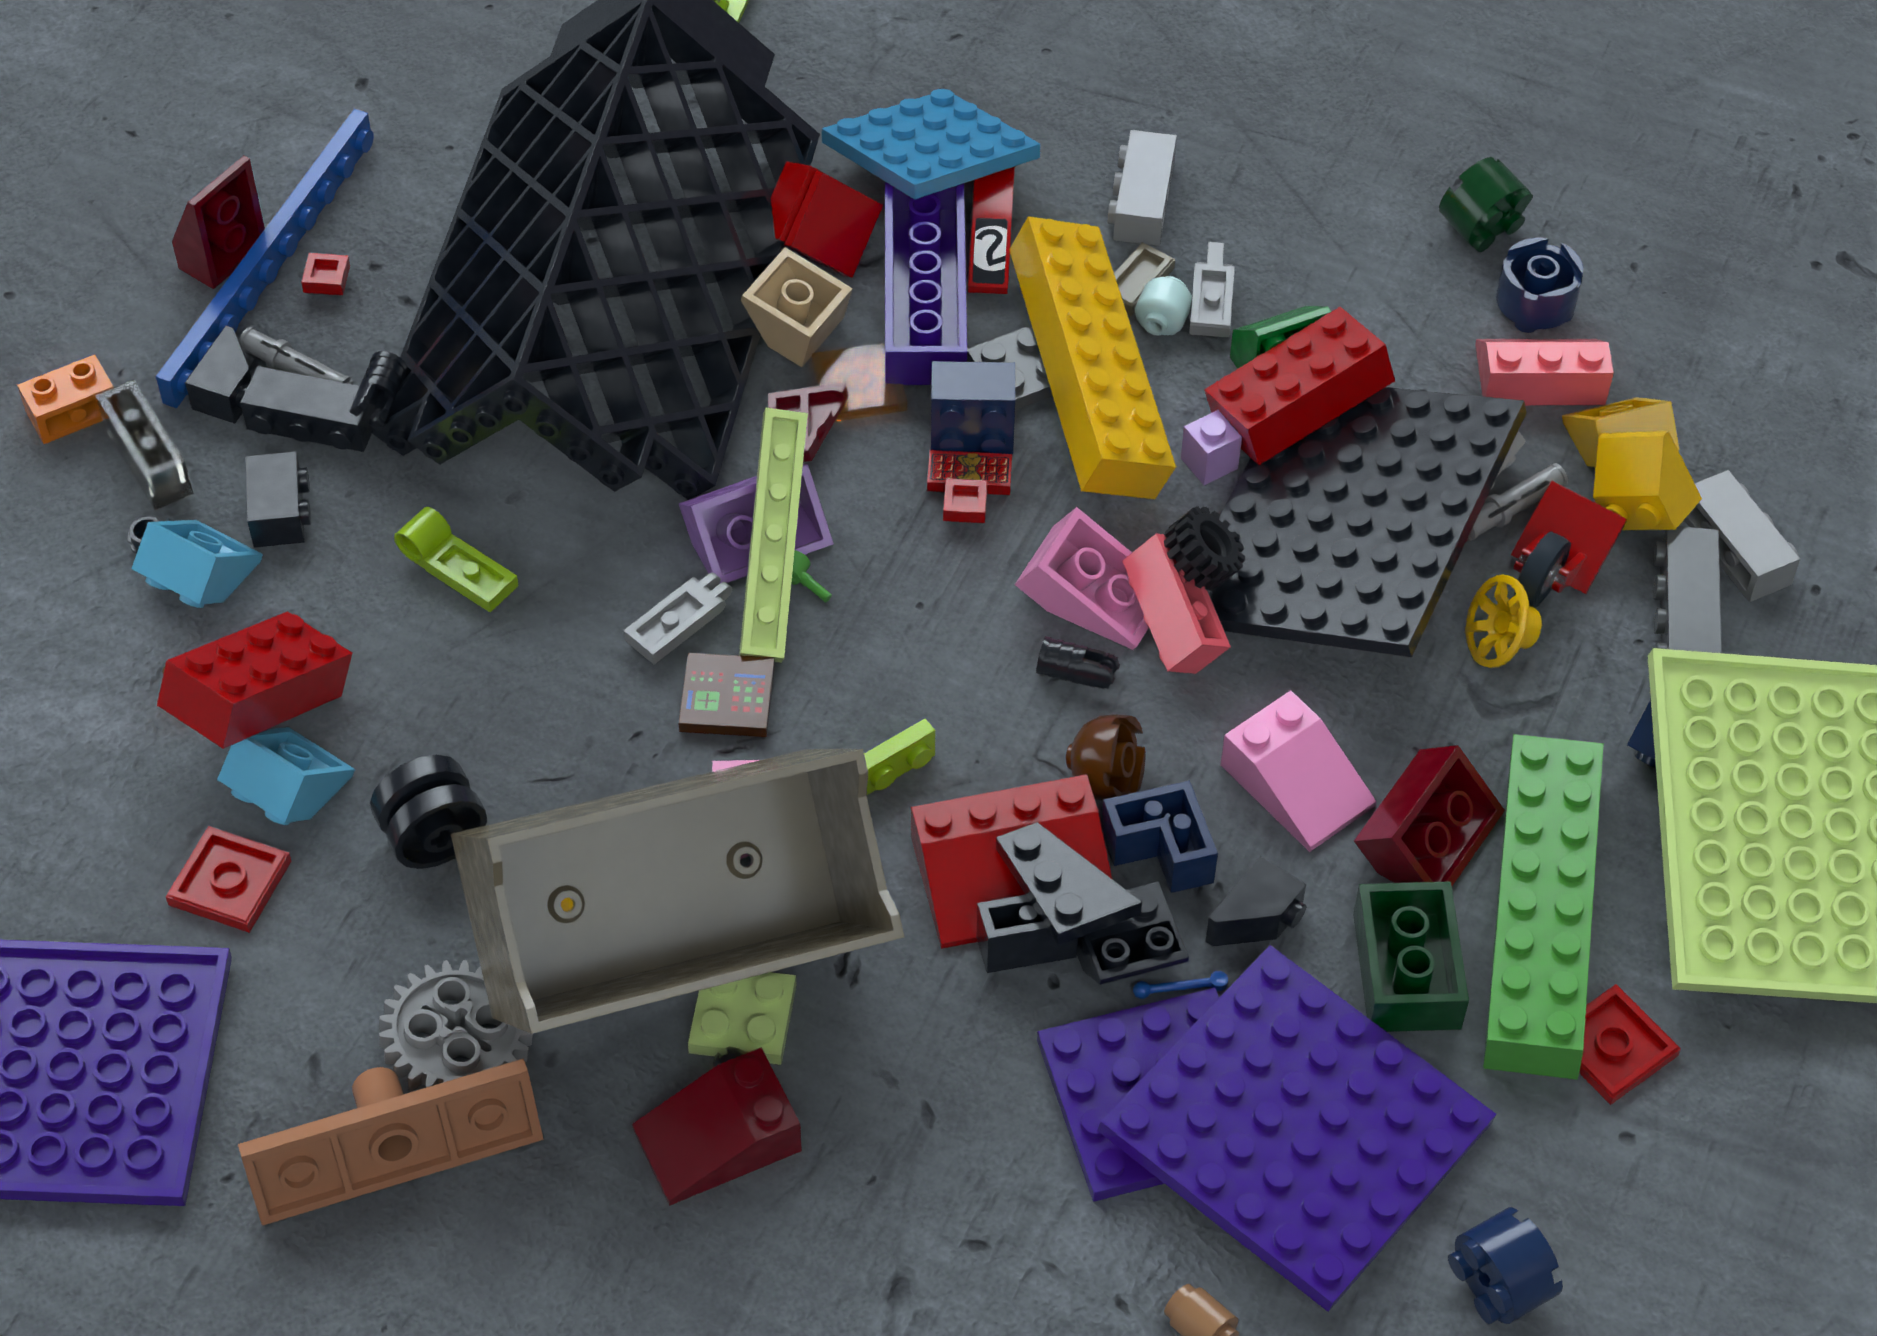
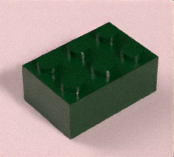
[1353,881,1469,1032]

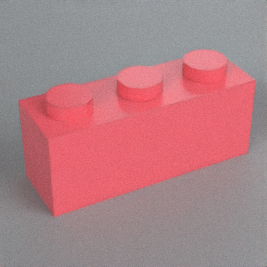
[1122,533,1231,674]

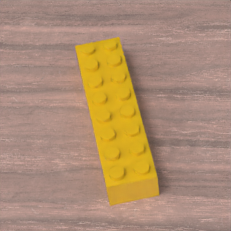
[1009,216,1176,499]

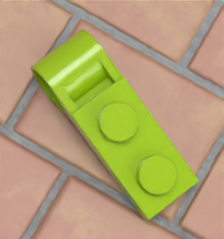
[394,507,519,612]
[864,719,936,795]

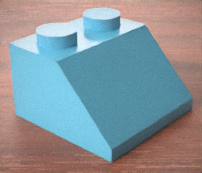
[131,520,263,608]
[217,727,355,825]

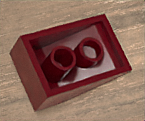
[172,155,265,290]
[632,1047,802,1206]

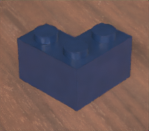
[1101,780,1218,893]

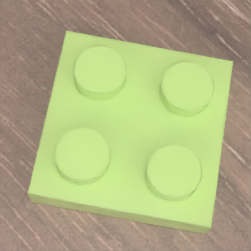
[688,972,796,1065]

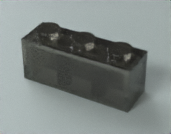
[95,380,194,510]

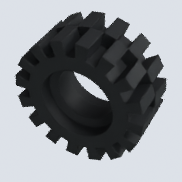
[1164,506,1245,590]

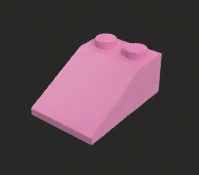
[1015,507,1149,650]
[1221,690,1376,852]

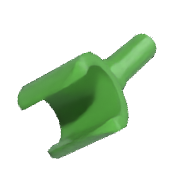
[791,551,832,603]

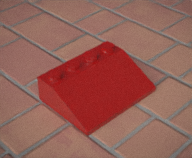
[911,774,1113,949]

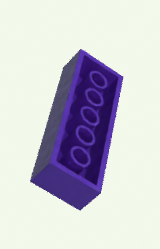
[885,182,967,385]

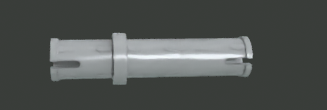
[238,327,353,384]
[1467,463,1568,541]

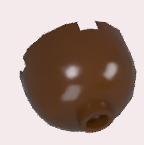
[1066,714,1146,801]

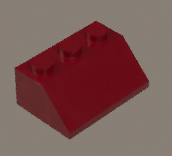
[1354,745,1505,886]

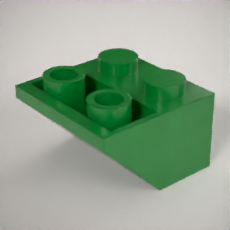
[1230,306,1332,369]

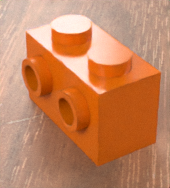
[17,354,121,444]

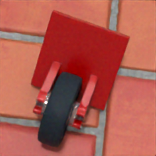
[1511,480,1627,608]

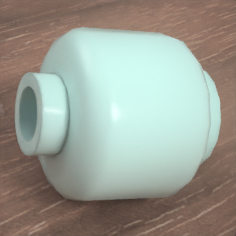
[1135,276,1192,335]

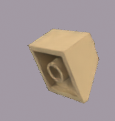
[741,247,853,367]

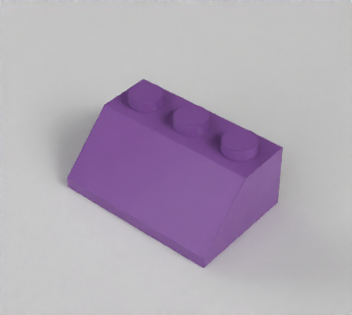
[679,464,833,583]

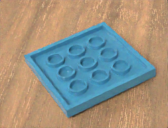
[822,89,1040,199]

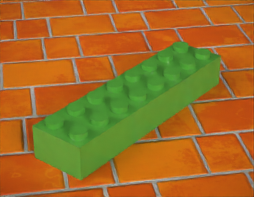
[1483,734,1604,1080]

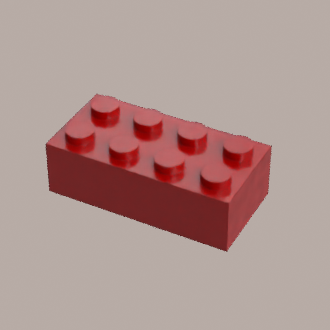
[1204,307,1395,465]
[157,611,353,749]

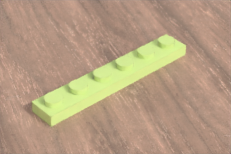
[739,408,808,663]

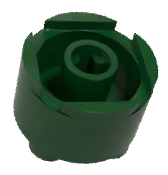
[1439,157,1533,252]

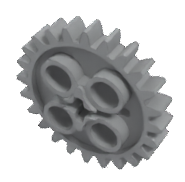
[379,960,533,1091]

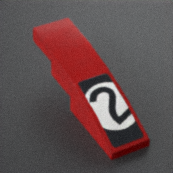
[968,166,1015,294]

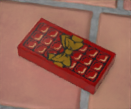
[927,450,1012,495]

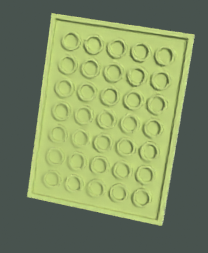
[1648,648,1877,1003]

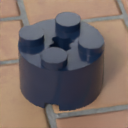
[1496,237,1584,333]
[1448,1207,1563,1324]

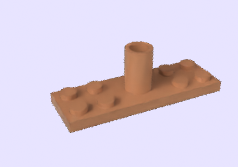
[238,1058,544,1226]

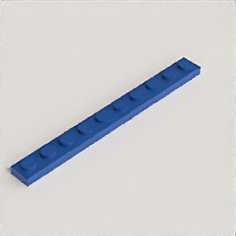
[156,109,374,408]

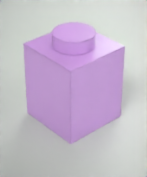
[1181,410,1242,485]

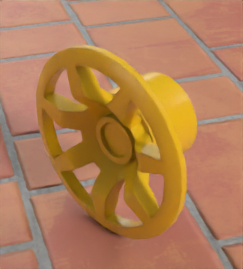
[1465,574,1542,668]

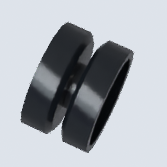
[370,754,488,869]

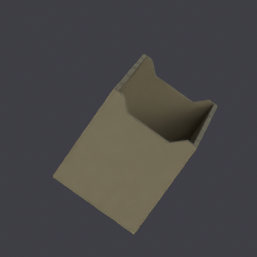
[451,749,905,1034]

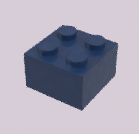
[931,361,1015,454]

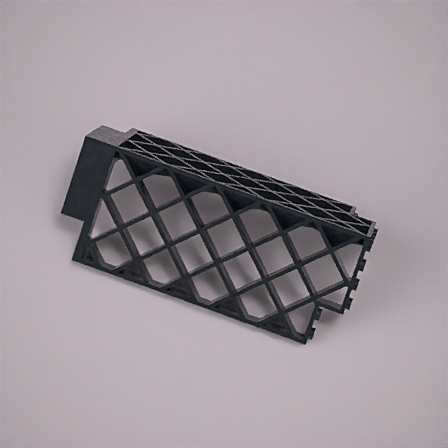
[371,0,820,500]

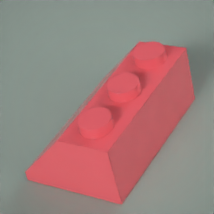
[1475,339,1614,405]

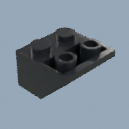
[1077,882,1189,985]

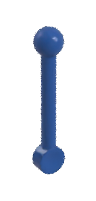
[1133,971,1228,999]

